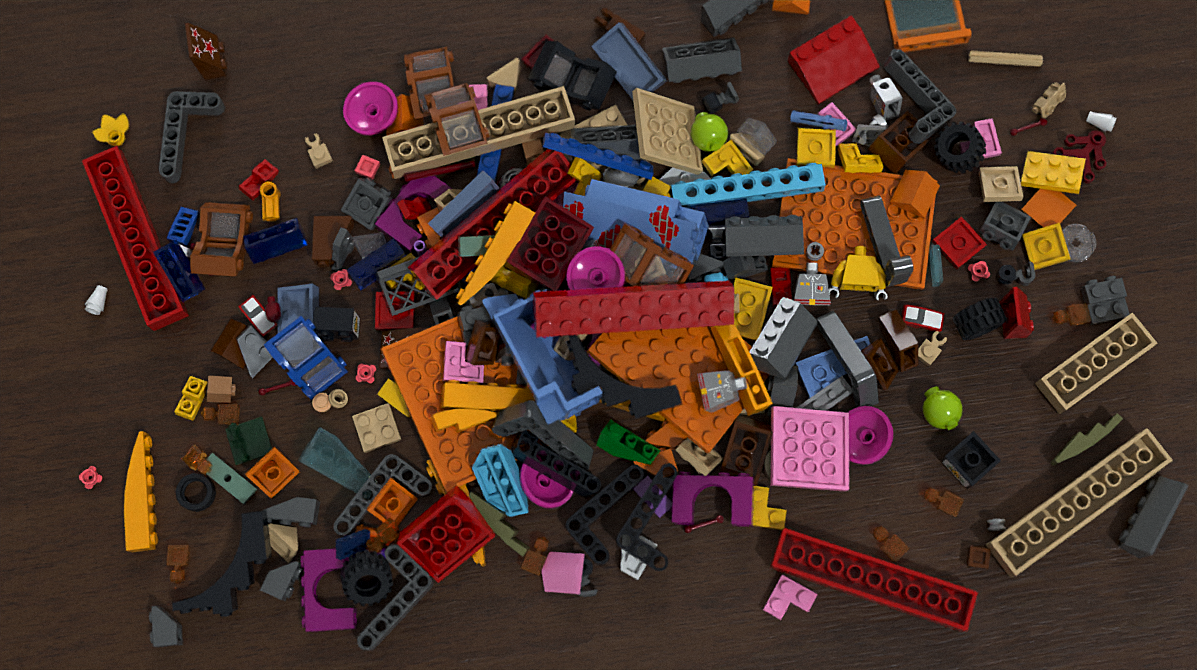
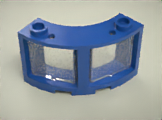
[264,316,348,400]

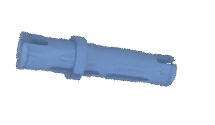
[790,110,847,131]

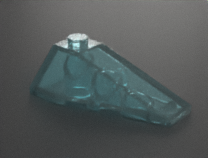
[298,427,378,499]

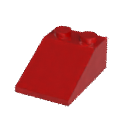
[999,287,1034,339]

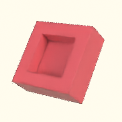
[355,155,380,180]

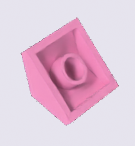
[542,552,584,594]

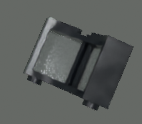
[528,41,617,111]

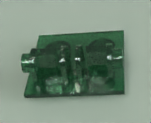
[225,416,272,465]

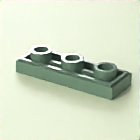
[458,235,495,257]
[200,453,257,504]

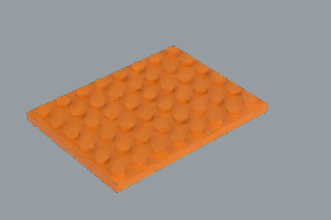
[772,158,937,290]
[587,274,769,454]
[381,307,548,493]

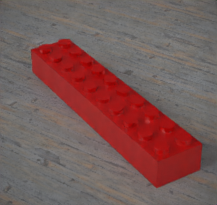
[82,146,189,331]
[407,149,577,300]
[533,281,734,337]
[770,528,978,632]

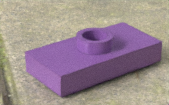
[633,476,673,519]

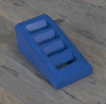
[167,207,199,247]

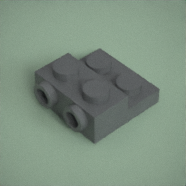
[341,177,393,230]
[979,201,1031,251]
[1080,276,1130,325]
[457,303,504,350]

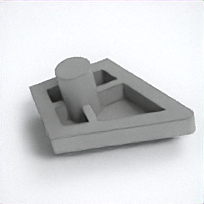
[853,125,886,147]

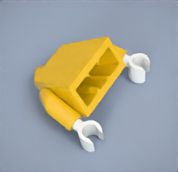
[829,246,888,300]

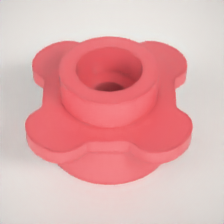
[968,261,990,282]
[330,269,352,291]
[356,363,376,384]
[79,466,102,489]

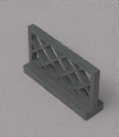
[375,257,463,316]

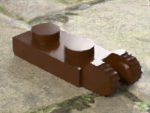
[594,8,645,43]

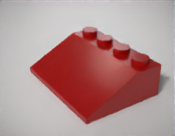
[788,15,880,104]
[397,485,495,583]

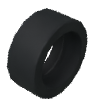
[175,473,216,512]

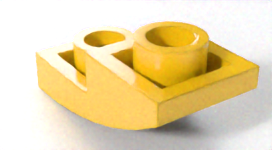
[174,376,208,421]
[378,378,411,418]

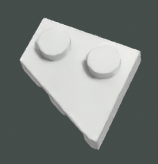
[621,535,657,580]

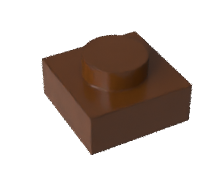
[967,546,991,570]

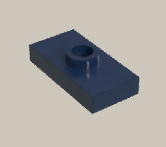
[336,529,370,560]

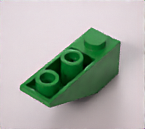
[596,420,661,465]

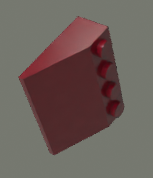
[504,196,594,291]

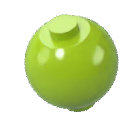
[691,112,728,152]
[923,387,963,430]

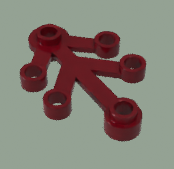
[1052,130,1107,184]

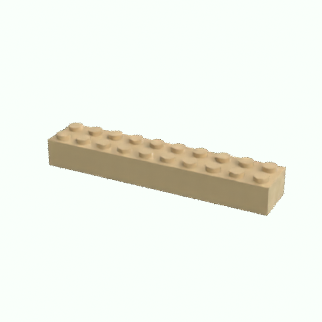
[382,86,575,179]
[986,428,1173,577]

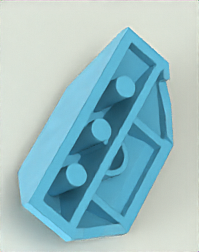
[472,444,529,517]

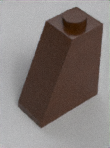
[312,216,355,267]
[879,310,919,372]

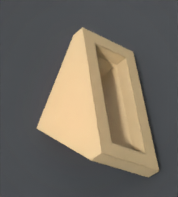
[487,58,521,91]
[268,523,298,563]

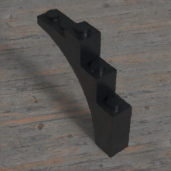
[567,335,683,419]
[172,510,272,617]

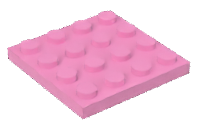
[771,406,849,491]

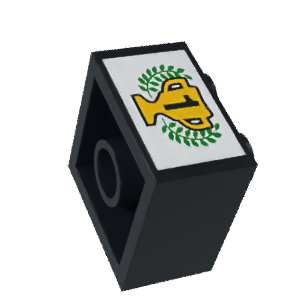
[313,307,360,342]
[941,431,1001,490]

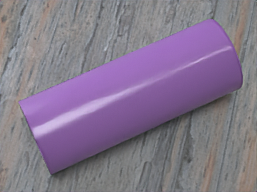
[414,240,427,257]

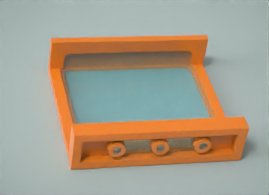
[884,0,972,52]

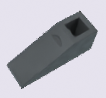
[264,497,320,528]

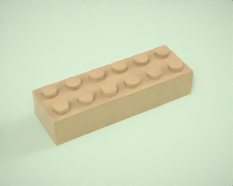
[1035,312,1158,414]

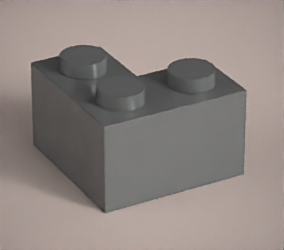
[767,366,798,416]

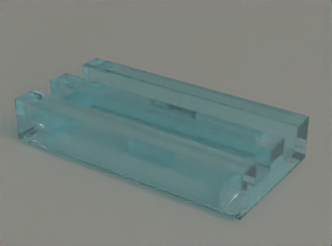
[929,245,943,287]

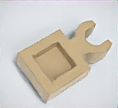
[305,133,333,169]
[918,331,947,366]

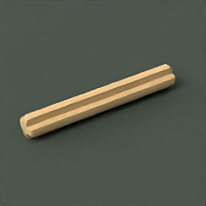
[968,51,1043,66]

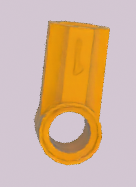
[260,182,281,221]

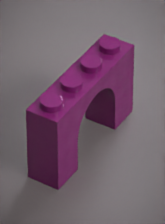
[375,176,452,254]
[672,472,754,527]
[301,549,357,632]

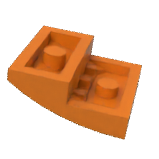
[1022,189,1077,227]

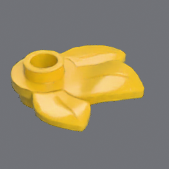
[93,114,129,147]

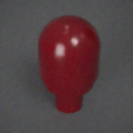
[265,296,281,323]

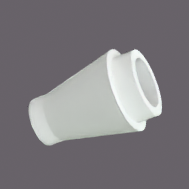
[1086,111,1117,132]
[85,285,108,315]

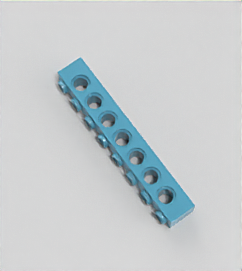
[671,163,826,210]

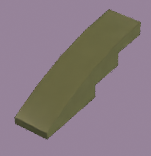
[1050,414,1123,465]
[469,491,531,556]

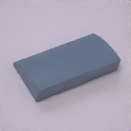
[592,22,667,100]
[428,171,499,238]
[278,284,319,363]

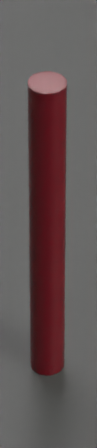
[404,160,475,182]

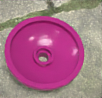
[343,82,398,135]
[567,246,625,290]
[848,406,893,465]
[519,455,575,508]

